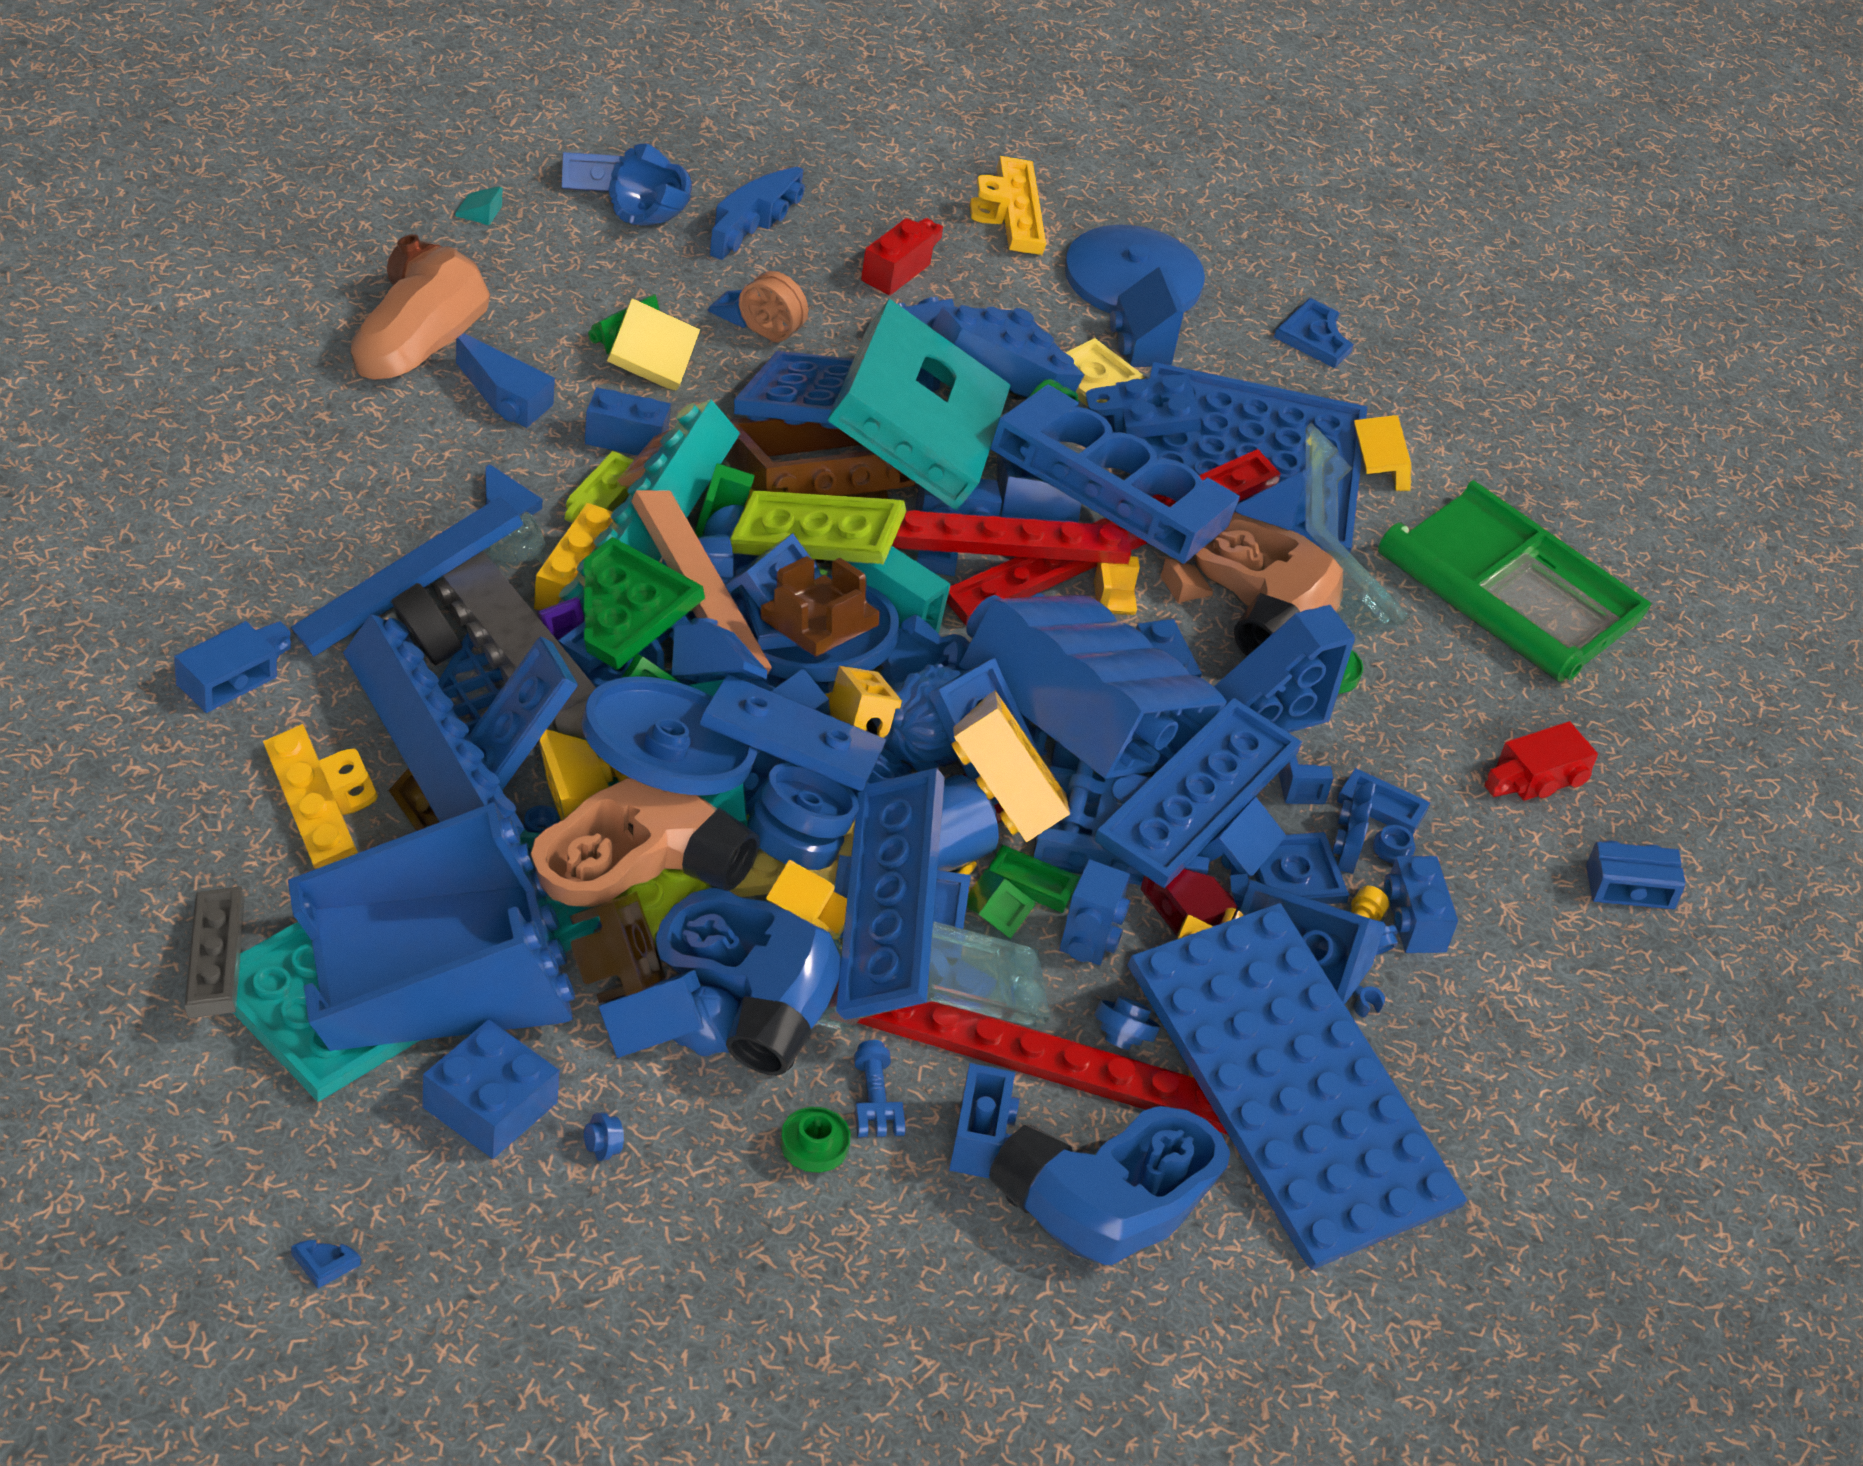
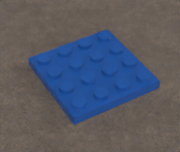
[734,351,921,429]

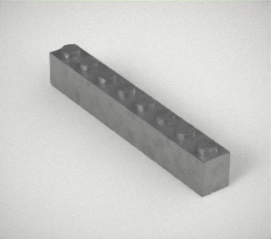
[419,542,596,739]

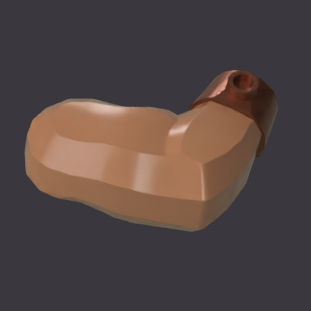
[351,234,490,379]

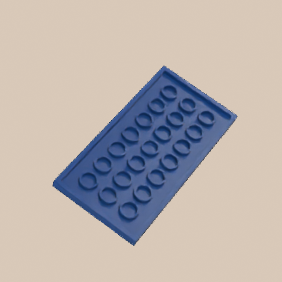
[1127,903,1467,1270]

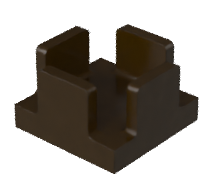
[569,891,666,1003]

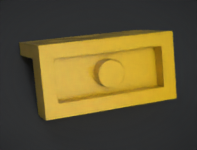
[1354,415,1411,491]

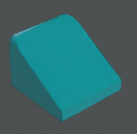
[455,186,503,225]

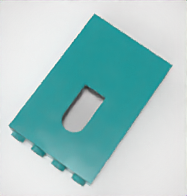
[827,299,1011,511]

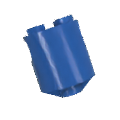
[937,775,999,872]

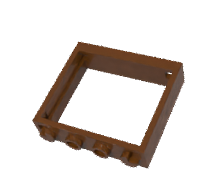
[724,417,915,496]

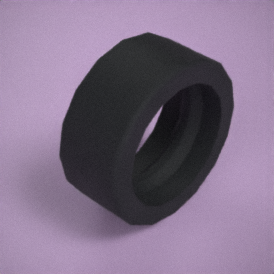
[391,583,462,666]

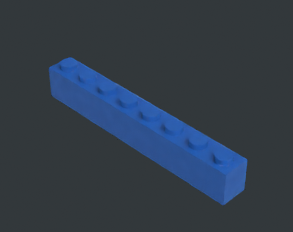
[343,614,525,836]

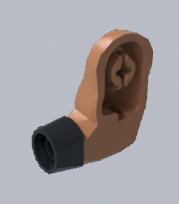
[1194,512,1343,656]
[531,777,760,907]

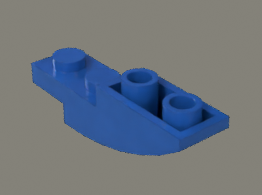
[710,167,805,260]

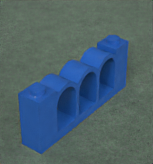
[990,384,1240,564]

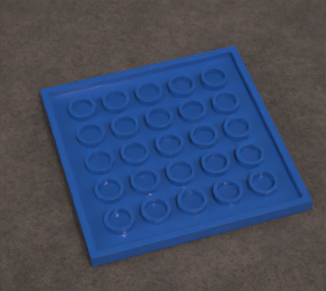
[1141,362,1367,559]

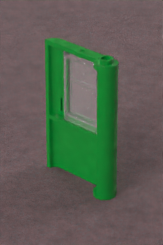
[1378,480,1652,682]

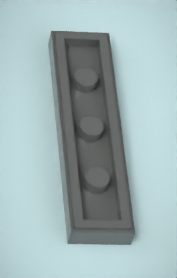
[185,886,245,1019]

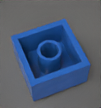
[422,1019,560,1159]

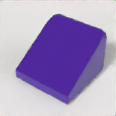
[538,597,585,641]

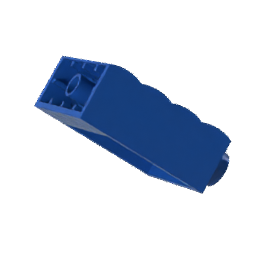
[959,593,1227,778]

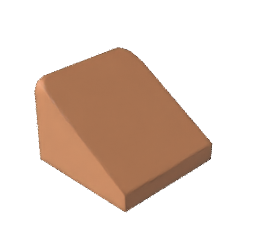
[1161,558,1213,603]

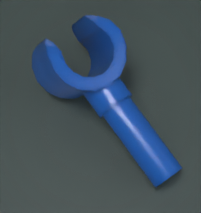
[1352,985,1385,1017]

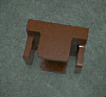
[761,556,879,657]

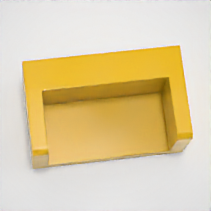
[766,860,847,944]

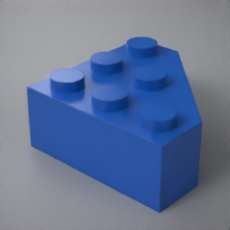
[932,305,1084,397]
[1214,605,1355,733]

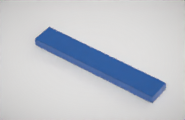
[291,496,524,657]

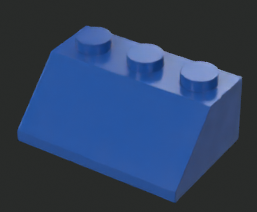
[1240,880,1386,1004]

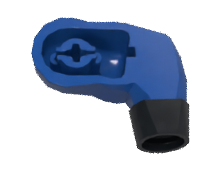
[656,888,841,1076]
[989,1106,1230,1265]

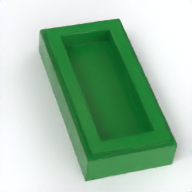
[987,844,1081,913]

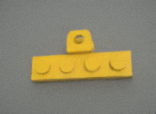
[969,156,1046,255]
[263,724,378,869]

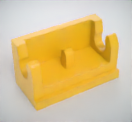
[829,666,902,738]

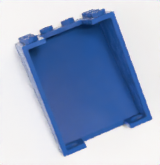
[288,802,575,1051]

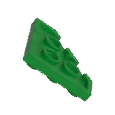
[583,537,705,670]

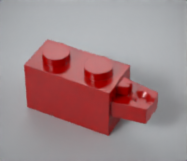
[861,217,943,296]
[1484,721,1598,801]

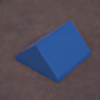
[1235,463,1321,530]

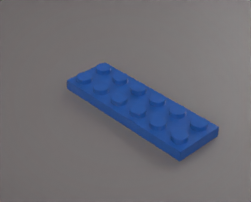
[1094,698,1302,888]
[836,768,945,1020]

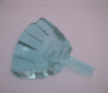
[484,512,549,564]

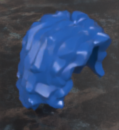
[876,663,966,772]

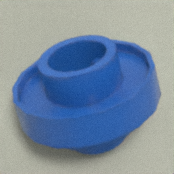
[1094,996,1161,1050]

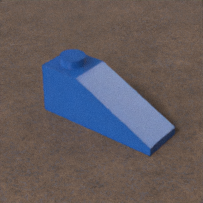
[456,333,555,428]

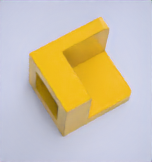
[1094,556,1140,615]

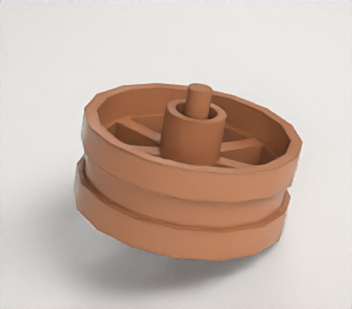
[739,271,809,343]

